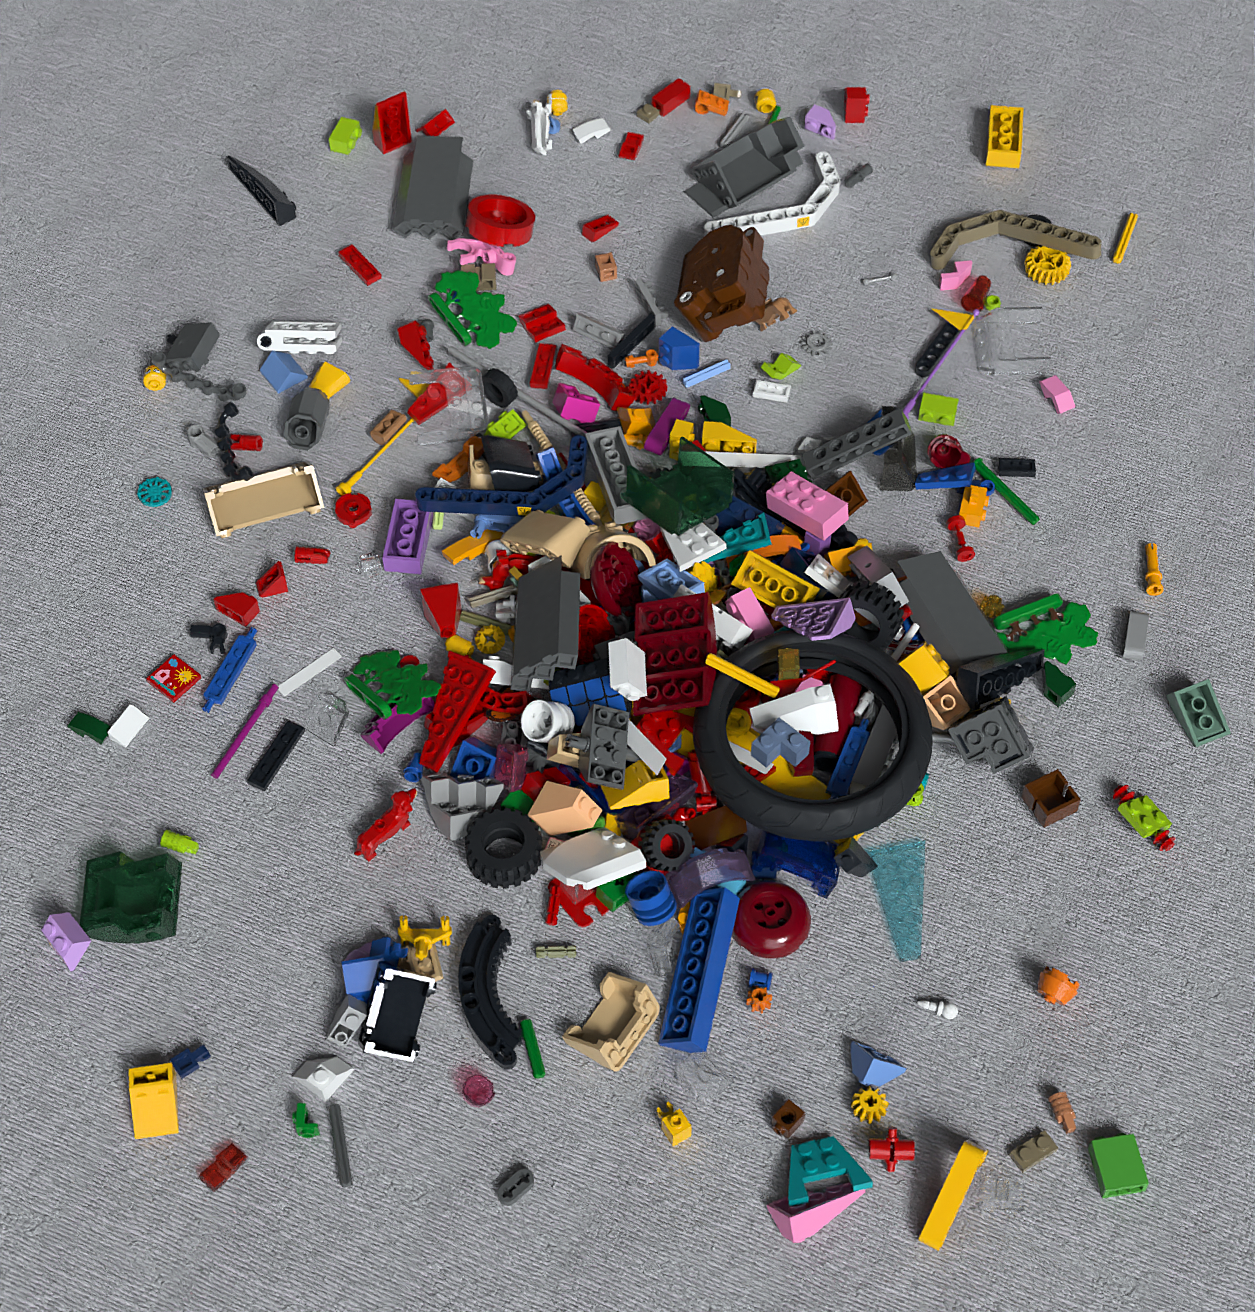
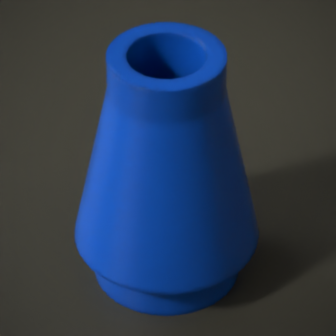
[403,753,423,782]

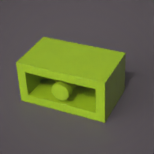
[329,117,362,155]
[918,393,959,426]

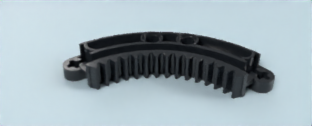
[727,467,858,550]
[458,915,523,1070]

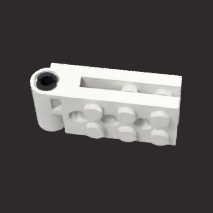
[257,321,342,354]

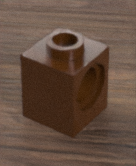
[771,1099,806,1139]

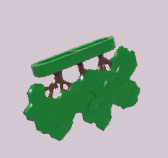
[993,594,1098,665]

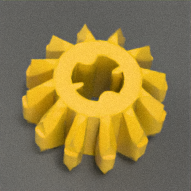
[851,1085,888,1124]

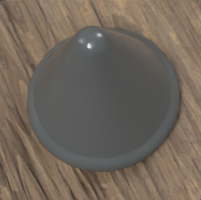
[605,606,633,636]

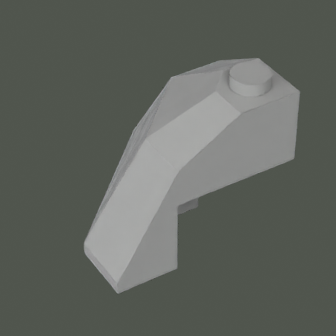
[422,773,504,841]

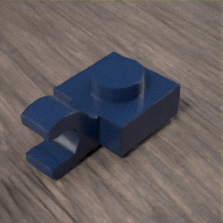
[170,1045,211,1079]

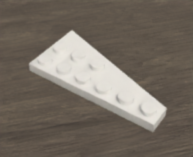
[647,487,726,572]
[804,554,905,641]

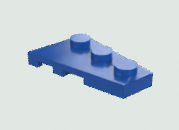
[915,462,976,490]

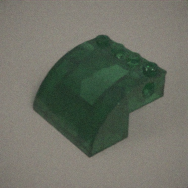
[79,851,182,944]

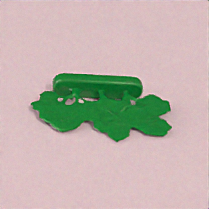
[428,270,517,349]
[344,650,441,720]

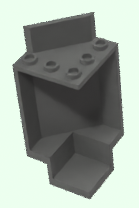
[683,116,805,218]

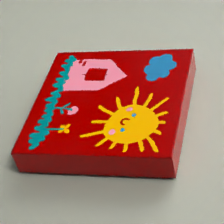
[146,654,201,703]

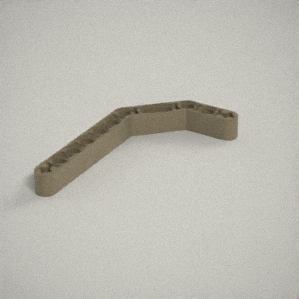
[930,210,1101,270]

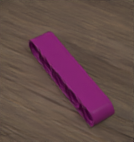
[644,398,690,456]

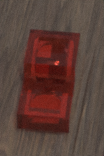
[199,1143,247,1192]

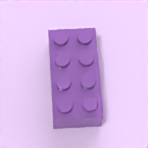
[383,499,433,574]

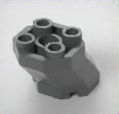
[284,387,330,451]

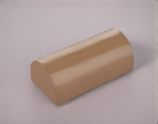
[370,410,407,445]

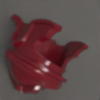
[927,434,971,469]

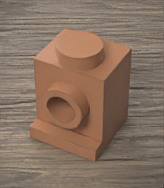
[595,252,617,282]

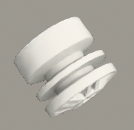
[521,700,575,743]

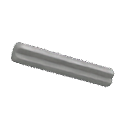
[720,113,748,148]

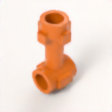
[625,349,658,368]

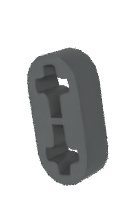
[498,1168,534,1206]

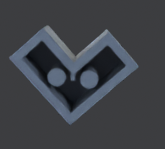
[751,717,810,767]

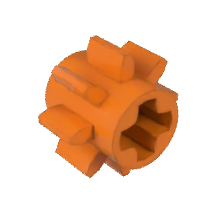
[746,986,772,1014]

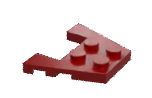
[636,711,694,776]

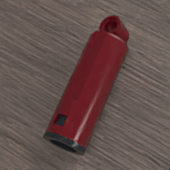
[814,673,863,773]

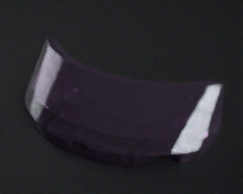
[668,848,755,910]

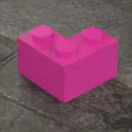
[552,383,600,423]

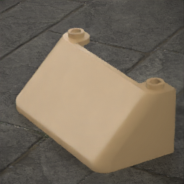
[202,461,324,538]

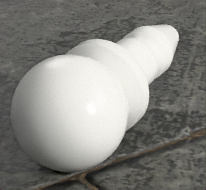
[917,1000,958,1019]

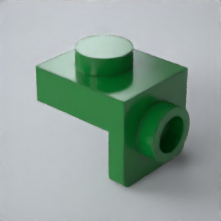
[293,1103,320,1138]

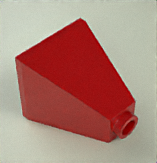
[420,582,462,638]

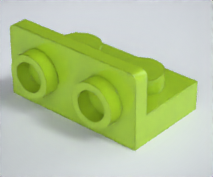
[483,409,527,439]

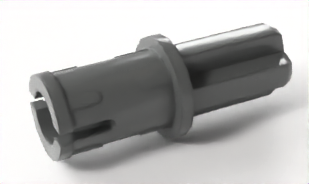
[845,163,873,188]

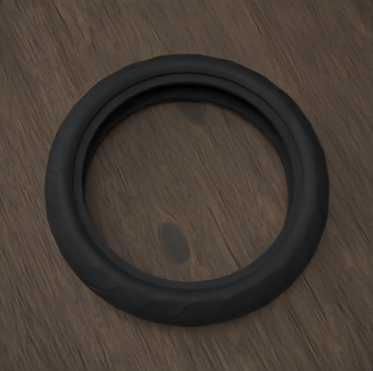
[693,630,933,841]

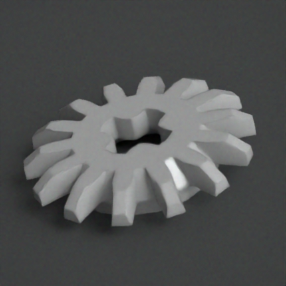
[801,331,833,356]

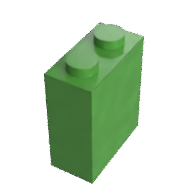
[1088,1133,1149,1199]

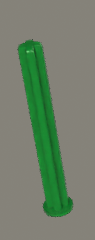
[974,458,1040,525]

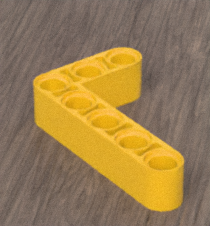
[918,1140,989,1251]

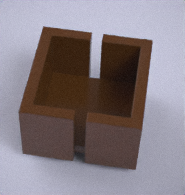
[1021,769,1081,828]

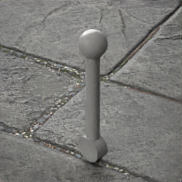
[863,273,898,285]

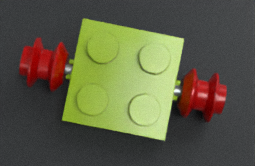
[1113,785,1176,851]

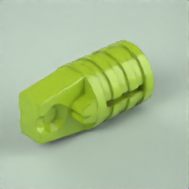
[161,829,199,855]

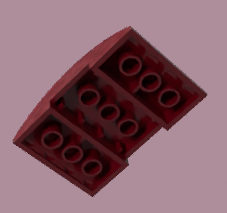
[633,592,717,716]

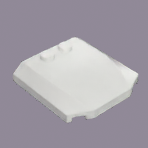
[540,827,646,890]

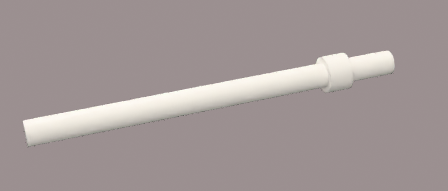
[854,623,919,717]

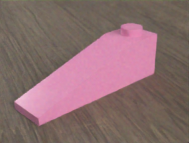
[767,1182,865,1243]

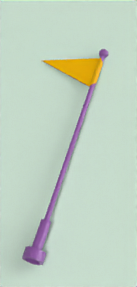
[902,308,980,420]

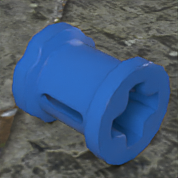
[749,968,773,991]

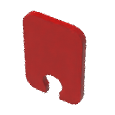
[548,878,609,927]

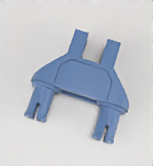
[470,514,522,539]

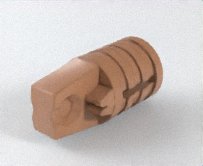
[1048,1092,1076,1134]

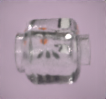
[355,552,384,579]

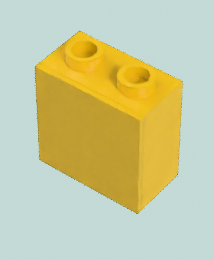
[897,641,949,695]

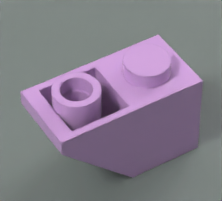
[805,104,836,140]

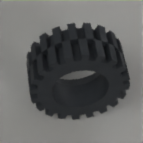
[838,581,904,650]

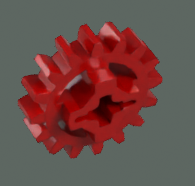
[629,370,668,405]

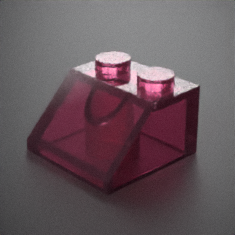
[494,744,529,792]

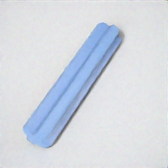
[683,359,730,388]

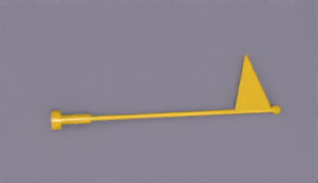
[336,378,430,496]

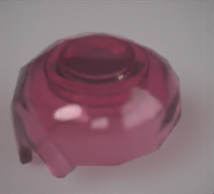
[462,1074,495,1108]

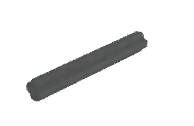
[328,1104,353,1187]

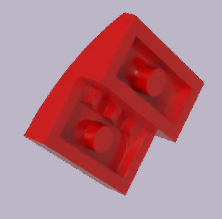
[518,304,566,343]

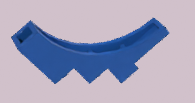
[535,446,596,526]

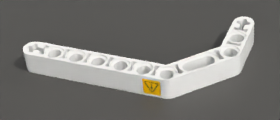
[704,152,840,236]

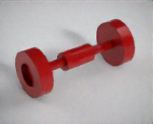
[946,515,975,562]

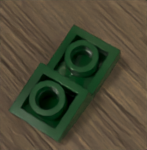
[67,712,111,745]

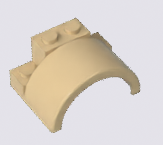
[568,521,656,579]

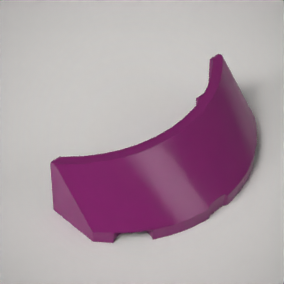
[360,697,435,754]

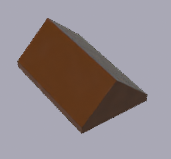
[825,471,868,516]

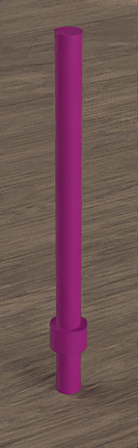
[211,684,279,779]

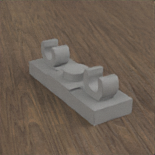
[635,278,668,327]
[573,313,624,349]

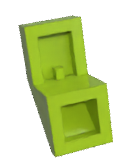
[760,353,801,380]

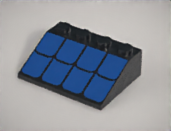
[549,658,631,732]

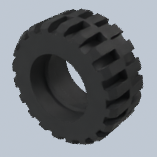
[465,808,543,889]

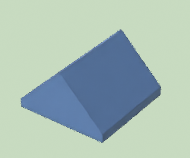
[260,350,308,394]

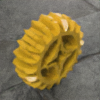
[1024,246,1071,286]

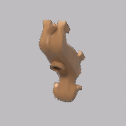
[755,297,797,331]

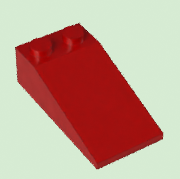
[372,91,412,155]

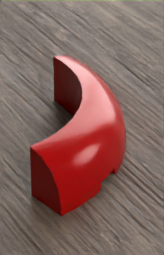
[555,344,636,411]
[464,655,535,714]

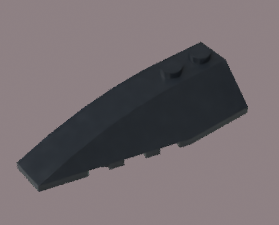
[226,156,297,226]
[957,648,1045,710]

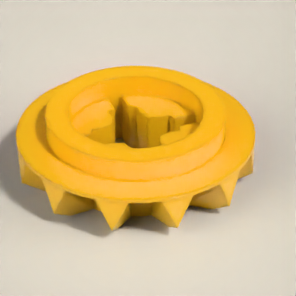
[475,624,505,654]
[726,708,751,738]

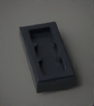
[998,458,1036,477]

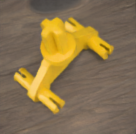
[398,915,452,960]

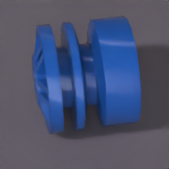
[625,871,677,926]

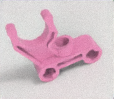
[447,238,516,276]

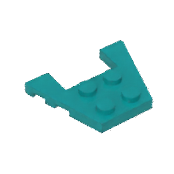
[788,1136,873,1207]

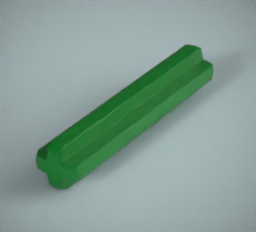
[520,1019,546,1079]

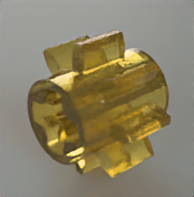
[980,595,1005,618]

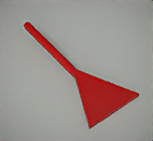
[770,660,836,697]

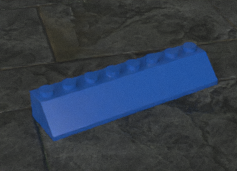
[658,887,740,1053]

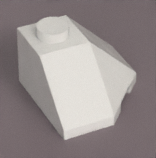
[293,1057,353,1102]

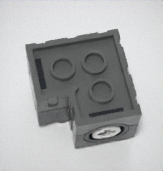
[948,696,1034,774]

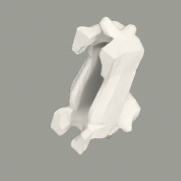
[526,100,552,155]

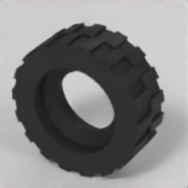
[479,368,518,408]

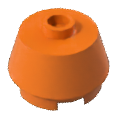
[1037,966,1080,1006]

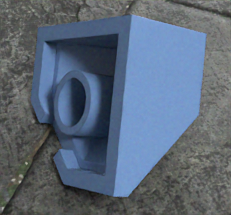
[851,1041,907,1087]

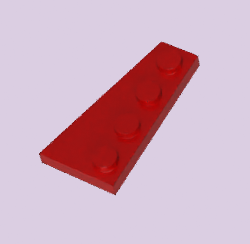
[407,362,473,425]

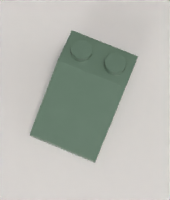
[1166,679,1231,747]

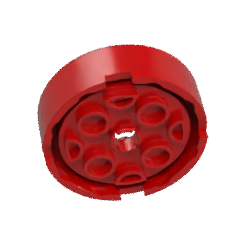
[465,194,535,247]

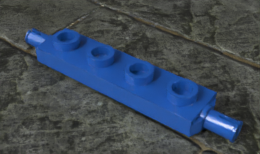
[202,627,257,713]
[826,718,871,799]

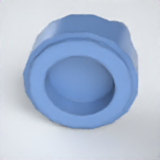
[548,116,560,134]

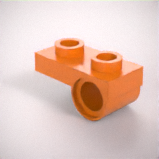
[695,90,729,116]

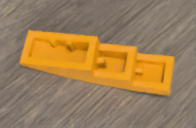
[442,529,503,565]

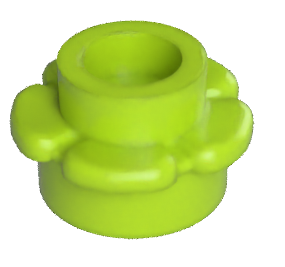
[984,295,1001,311]

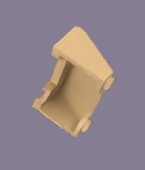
[500,510,591,568]
[562,972,659,1071]

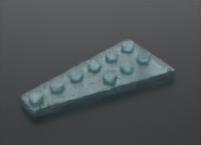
[867,840,926,963]

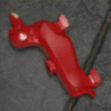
[478,550,545,591]
[354,788,417,862]

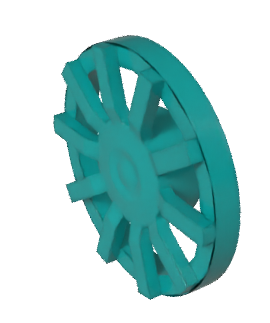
[137,477,172,507]

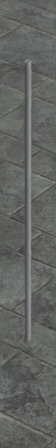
[448,346,706,516]

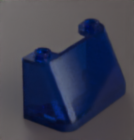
[751,830,840,899]

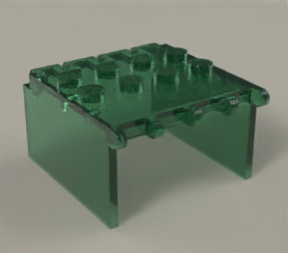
[621,436,735,536]

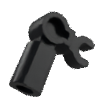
[190,623,228,655]

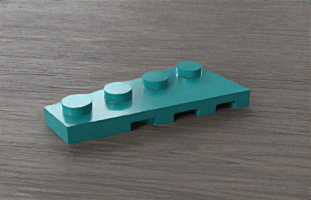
[699,513,772,564]

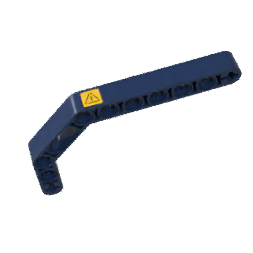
[415,435,588,517]

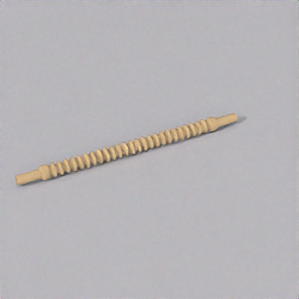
[522,410,604,526]

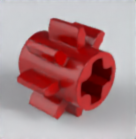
[696,791,717,815]

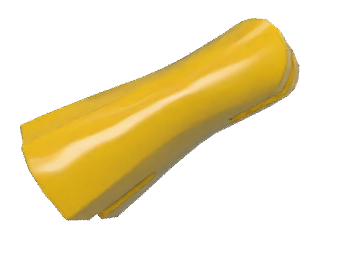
[308,362,350,400]

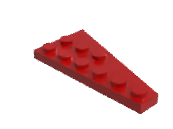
[419,650,496,773]

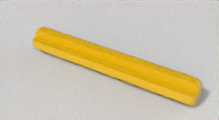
[1112,213,1138,264]
[705,653,780,698]

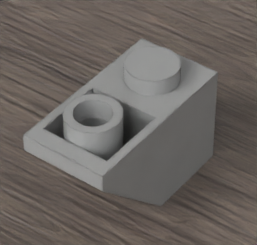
[326,994,367,1048]

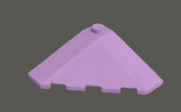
[771,598,856,641]

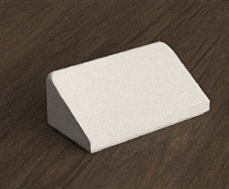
[108,704,149,748]

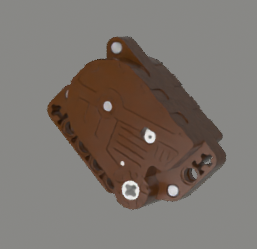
[674,225,770,342]

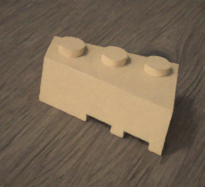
[547,733,581,768]

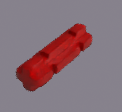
[545,886,562,926]

